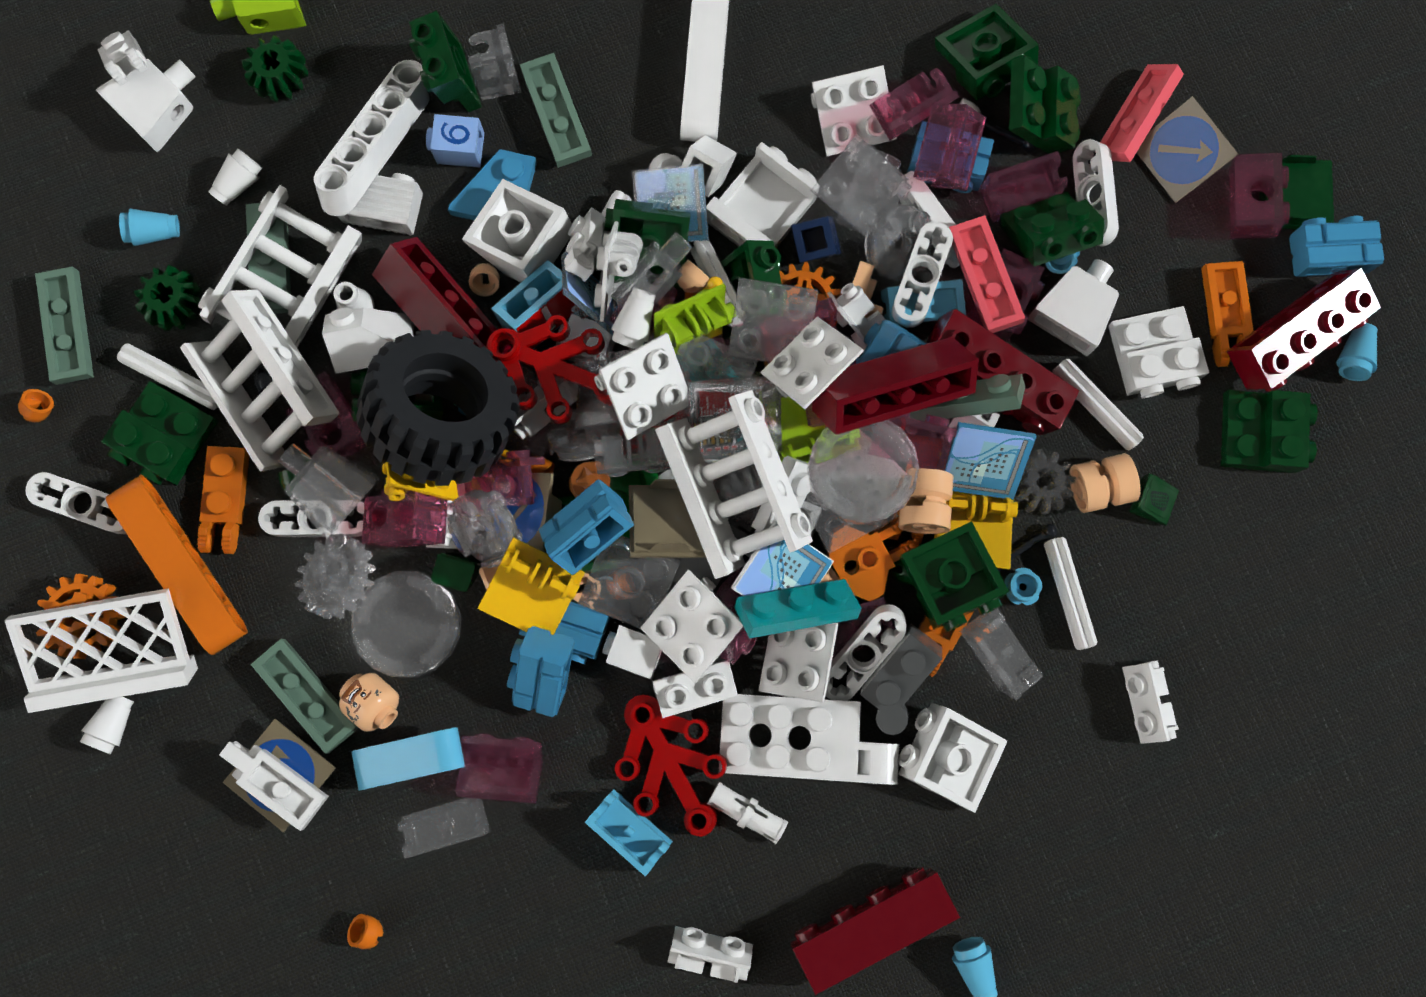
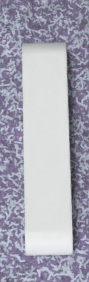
[680,0,729,142]
[314,60,430,216]

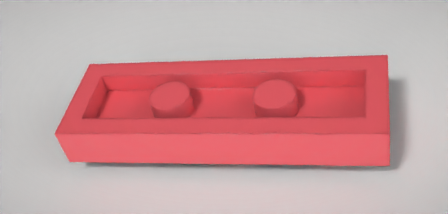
[1095,64,1184,162]
[949,215,1025,333]

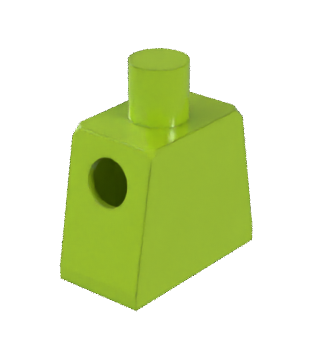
[210,0,306,35]

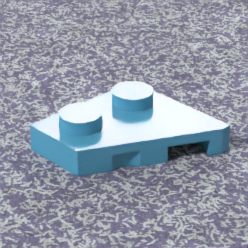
[448,149,537,220]

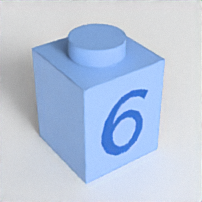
[426,114,485,168]

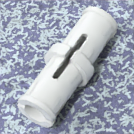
[707,782,788,844]

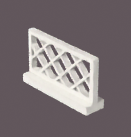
[4,588,198,713]

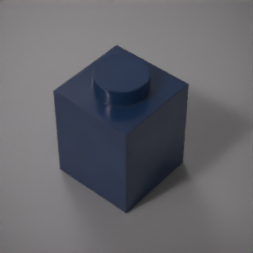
[791,216,841,263]

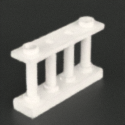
[198,185,362,348]
[180,289,340,472]
[655,390,813,579]

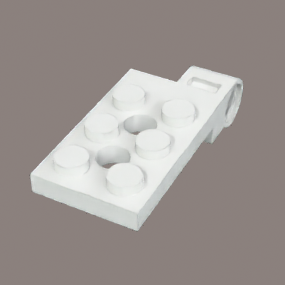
[718,694,899,785]

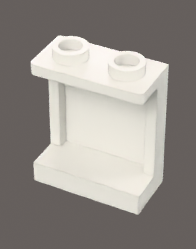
[705,142,819,248]

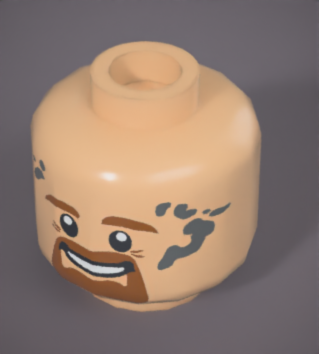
[339,673,399,732]

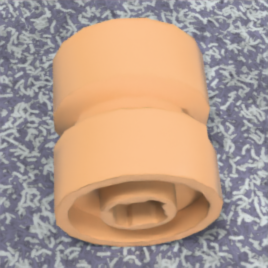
[1070,453,1141,513]
[898,468,954,534]

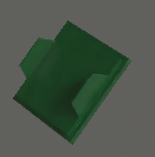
[1258,155,1334,230]

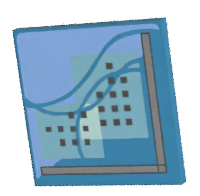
[943,422,1036,500]

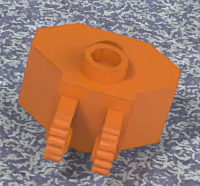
[827,520,919,602]

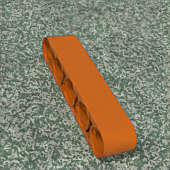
[106,475,248,655]

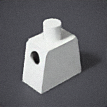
[96,59,195,152]
[1027,259,1119,356]

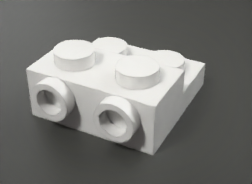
[1108,306,1209,398]
[898,703,1007,813]

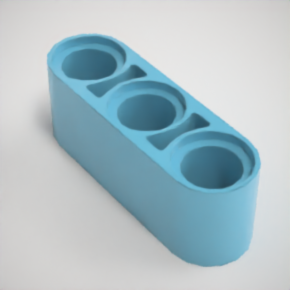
[351,727,465,791]

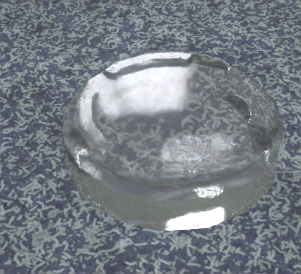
[807,420,919,525]
[351,571,461,678]

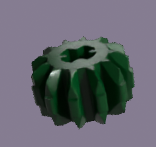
[242,35,309,102]
[134,265,203,331]

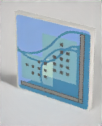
[731,520,834,596]

